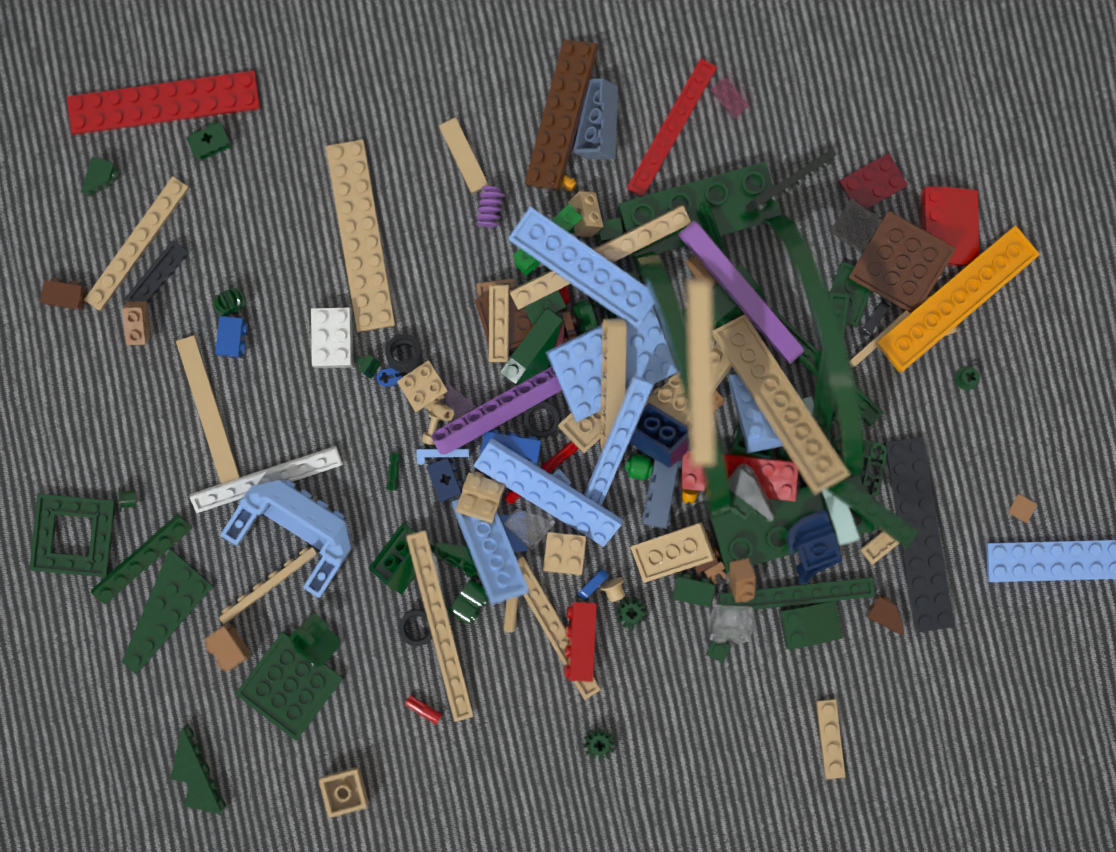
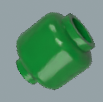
[625,454,654,481]

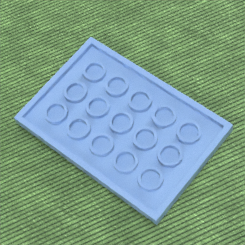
[546,307,677,422]

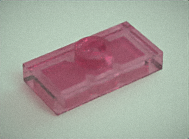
[710,78,750,119]

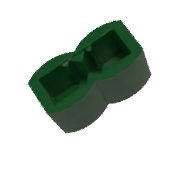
[448,578,489,624]

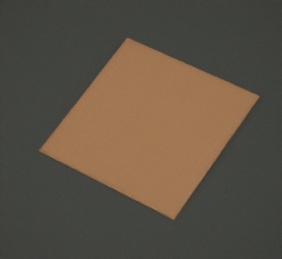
[1008,494,1037,523]

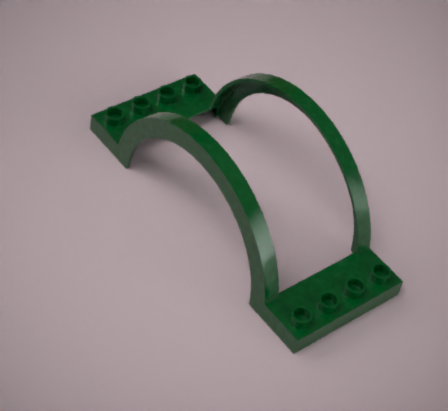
[618,161,876,573]

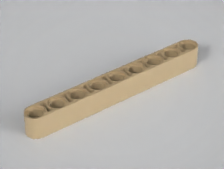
[688,279,714,465]

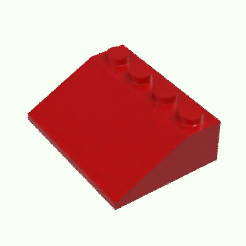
[920,187,979,266]

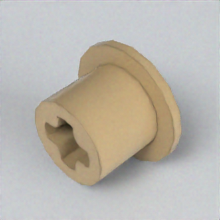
[600,577,625,602]

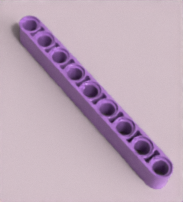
[679,221,804,364]
[432,366,562,454]

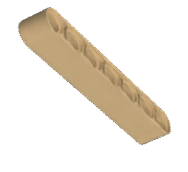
[600,319,626,450]

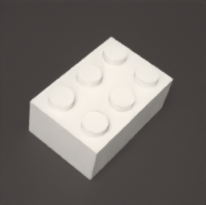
[311,308,353,368]

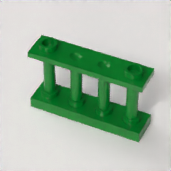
[512,204,583,277]

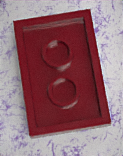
[839,153,908,215]

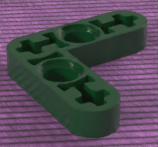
[831,435,887,497]

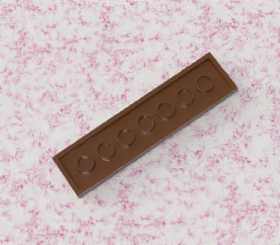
[524,40,599,191]

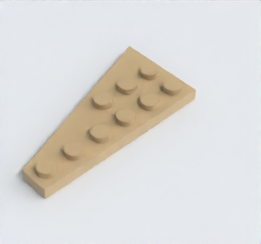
[644,342,732,427]

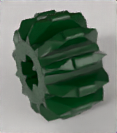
[212,288,247,316]
[615,597,648,630]
[583,727,616,761]

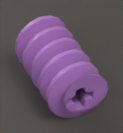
[475,186,505,228]

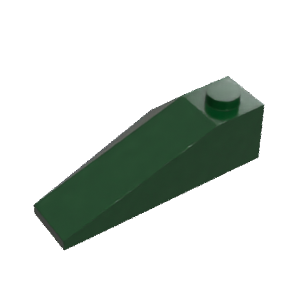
[500,308,563,385]
[434,542,484,587]

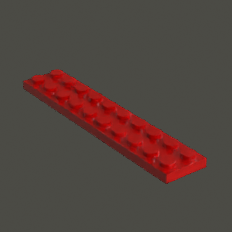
[67,71,260,135]

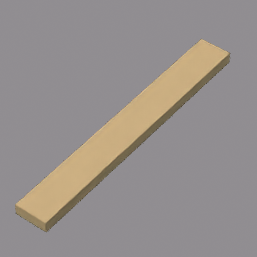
[176,335,240,484]
[517,557,601,700]

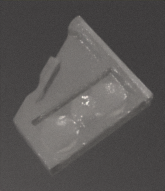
[503,509,555,550]

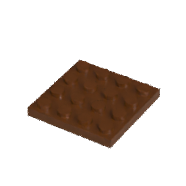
[848,210,956,313]

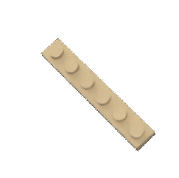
[219,547,319,624]

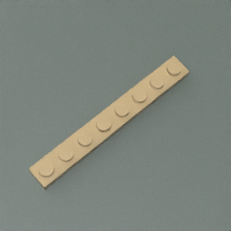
[84,176,190,312]

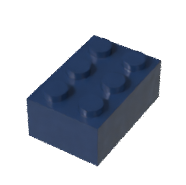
[629,403,691,468]

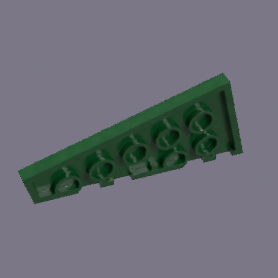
[122,549,214,674]

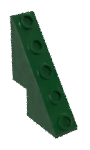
[170,726,226,814]

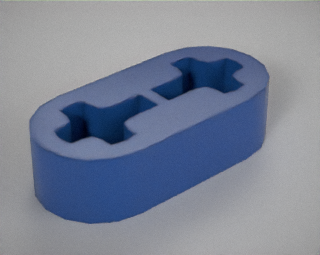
[377,368,412,387]
[577,568,609,601]

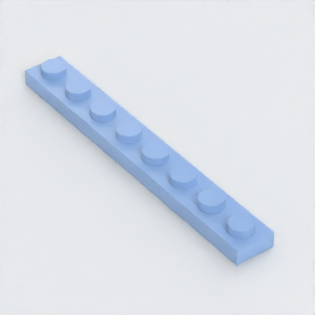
[584,376,653,506]

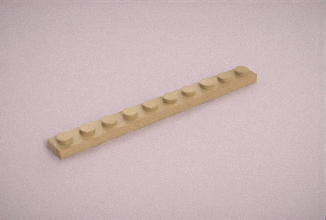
[509,205,691,309]
[406,530,473,722]

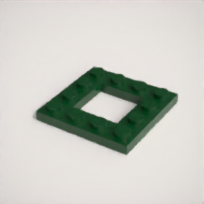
[29,494,116,577]

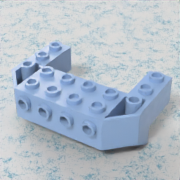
[220,479,353,598]

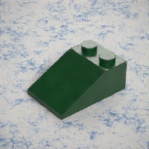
[778,601,843,650]

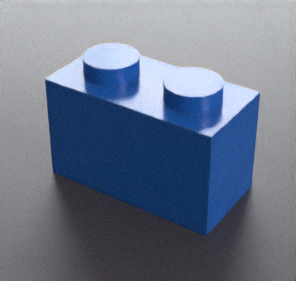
[215,316,248,358]

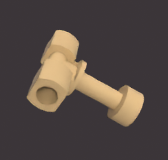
[422,399,454,445]

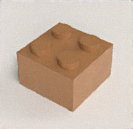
[204,624,253,672]

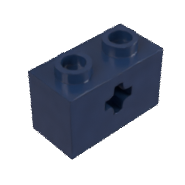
[426,458,463,503]

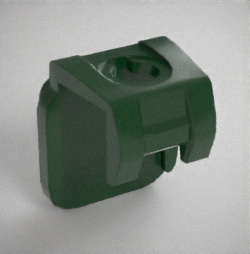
[573,299,618,334]
[288,613,340,667]

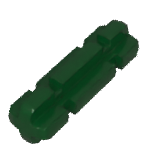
[386,453,400,491]

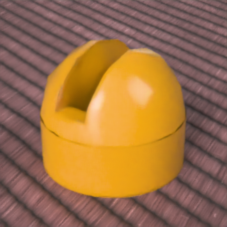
[682,489,698,504]

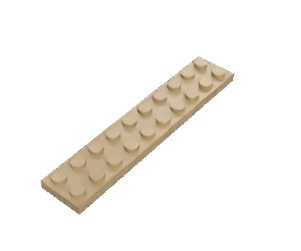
[326,140,395,333]
[712,314,850,495]

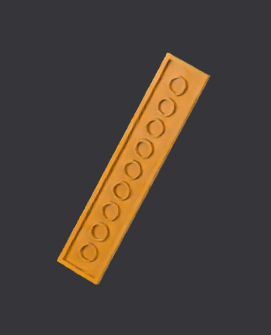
[875,225,1040,373]

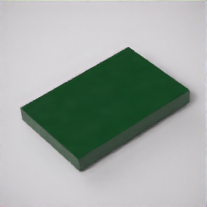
[828,261,871,328]

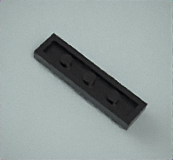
[124,240,189,303]

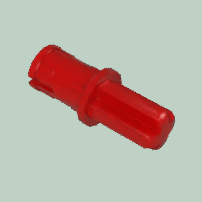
[405,695,443,725]

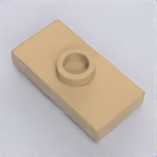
[859,531,899,565]

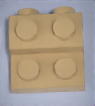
[456,472,505,523]

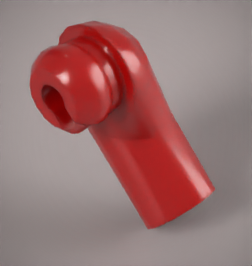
[559,285,570,312]

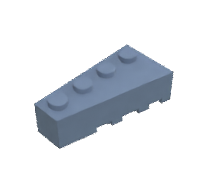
[573,78,618,160]
[641,458,682,529]

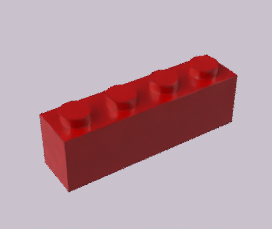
[563,602,596,682]

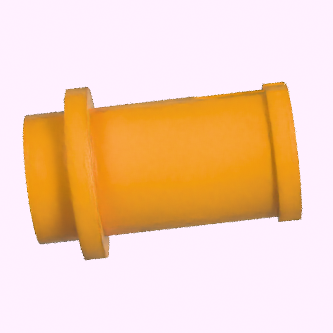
[562,175,577,192]

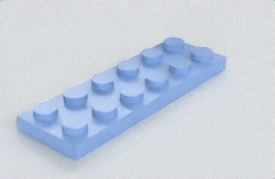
[452,499,529,604]

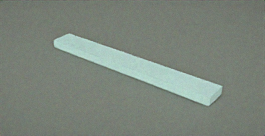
[801,397,859,545]

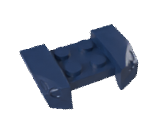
[787,509,842,584]

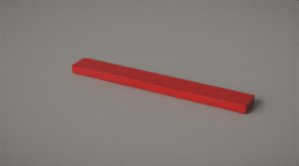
[626,58,717,197]

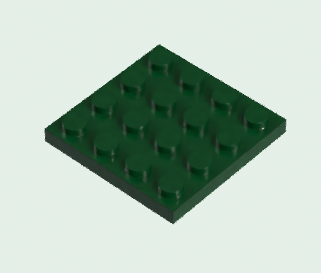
[235,632,344,741]

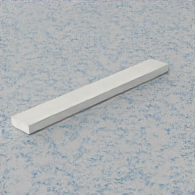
[189,446,343,513]

